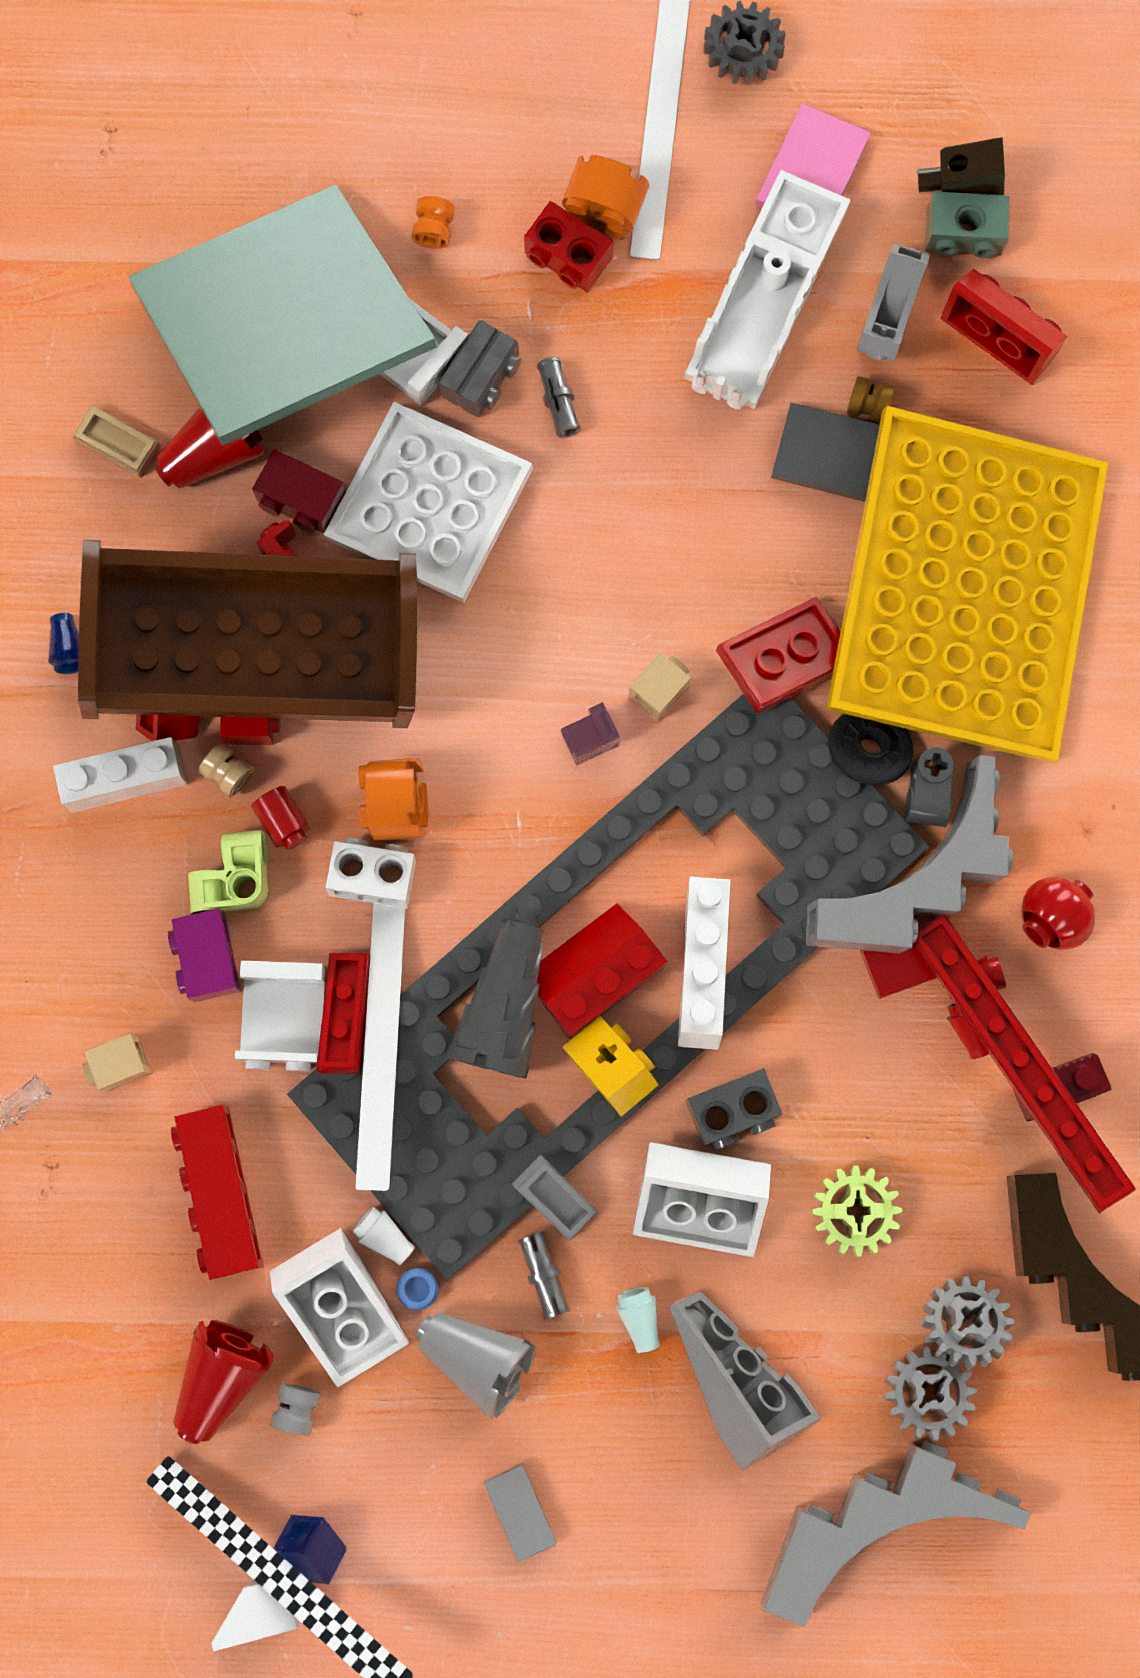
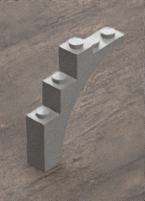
[806,755,1013,954]
[761,1440,1030,1627]

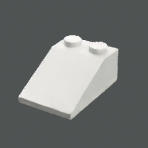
[269,1228,409,1387]

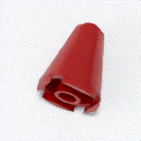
[155,408,268,489]
[173,1320,274,1444]

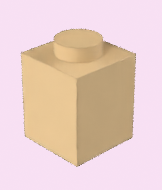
[628,653,691,721]
[82,1033,152,1092]

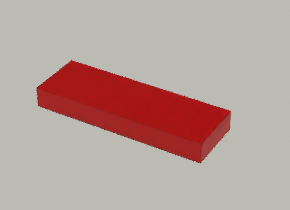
[316,953,370,1074]

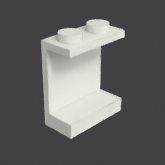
[235,961,327,1072]

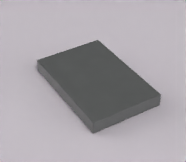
[771,403,879,502]

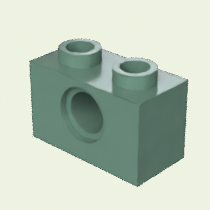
[925,191,1010,258]

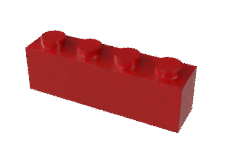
[171,1105,264,1280]

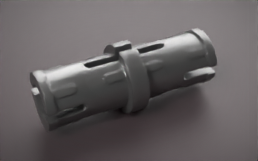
[537,357,581,438]
[518,1231,570,1319]

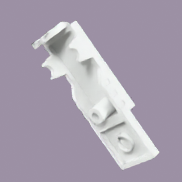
[684,170,851,410]

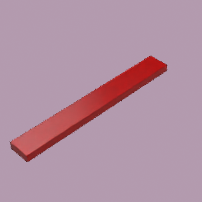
[913,914,1136,1214]

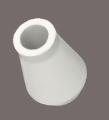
[352,1206,415,1266]

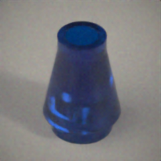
[48,613,79,674]

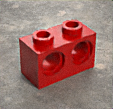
[524,201,614,293]

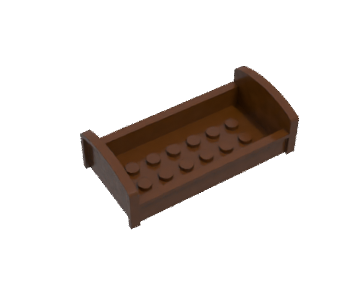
[78,540,417,729]

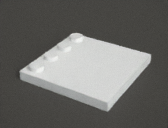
[324,402,533,603]

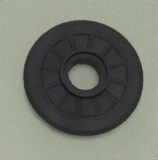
[828,714,914,785]

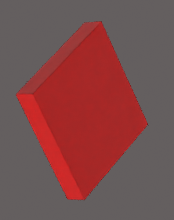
[860,915,937,999]

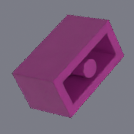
[168,908,241,1002]

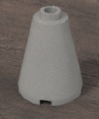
[416,1313,536,1419]

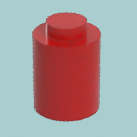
[251,786,310,850]

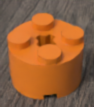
[562,155,650,240]
[358,758,429,841]

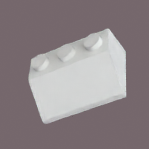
[632,1142,771,1257]

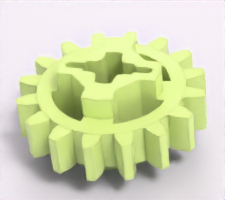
[811,1166,902,1257]

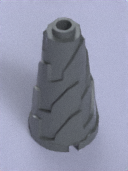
[446,914,543,1079]

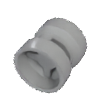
[270,1383,321,1436]

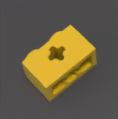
[562,1015,659,1117]

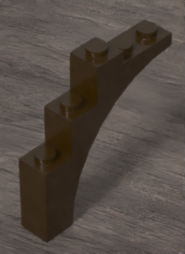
[1006,1173,1140,1381]

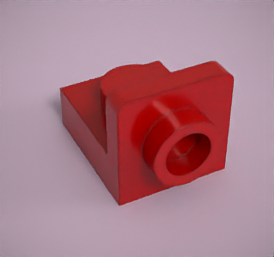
[257,519,297,556]

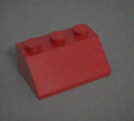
[940,269,1068,385]
[537,903,668,1040]

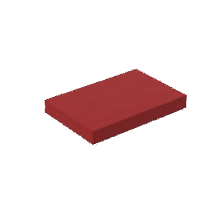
[716,596,841,714]

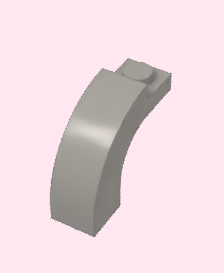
[857,242,930,362]

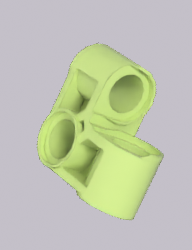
[188,830,269,914]

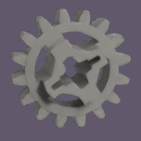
[921,1276,1014,1370]
[883,1347,977,1442]

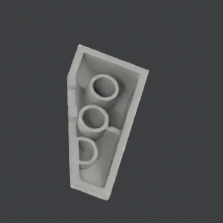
[670,1291,821,1470]

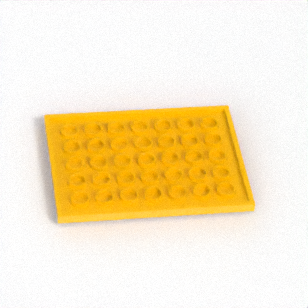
[826,406,1109,764]

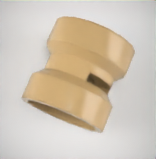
[198,742,255,797]

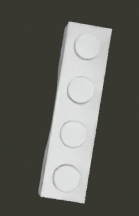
[678,877,730,1050]

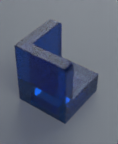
[273,1515,346,1584]

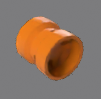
[412,196,455,249]

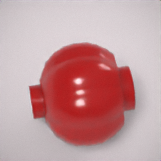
[1022,877,1095,950]

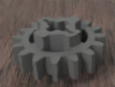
[703,1,786,85]

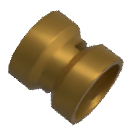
[846,376,895,422]

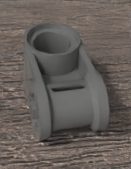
[904,747,954,827]

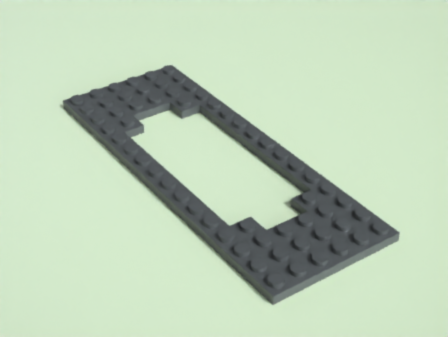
[287,694,929,1280]

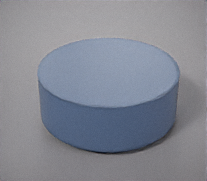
[397,1268,439,1310]

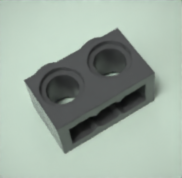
[686,1069,783,1150]

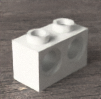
[325,838,416,909]

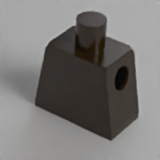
[917,137,1005,195]

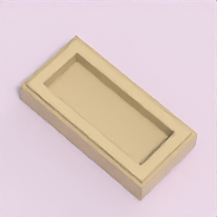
[72,405,160,478]

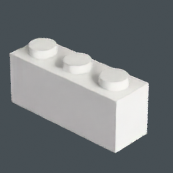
[53,737,188,813]

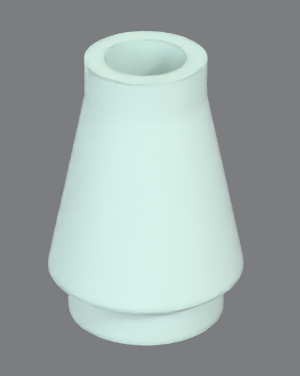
[616,1287,660,1353]

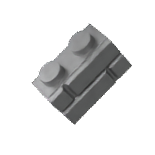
[438,320,521,417]

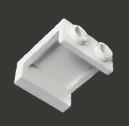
[380,284,468,406]

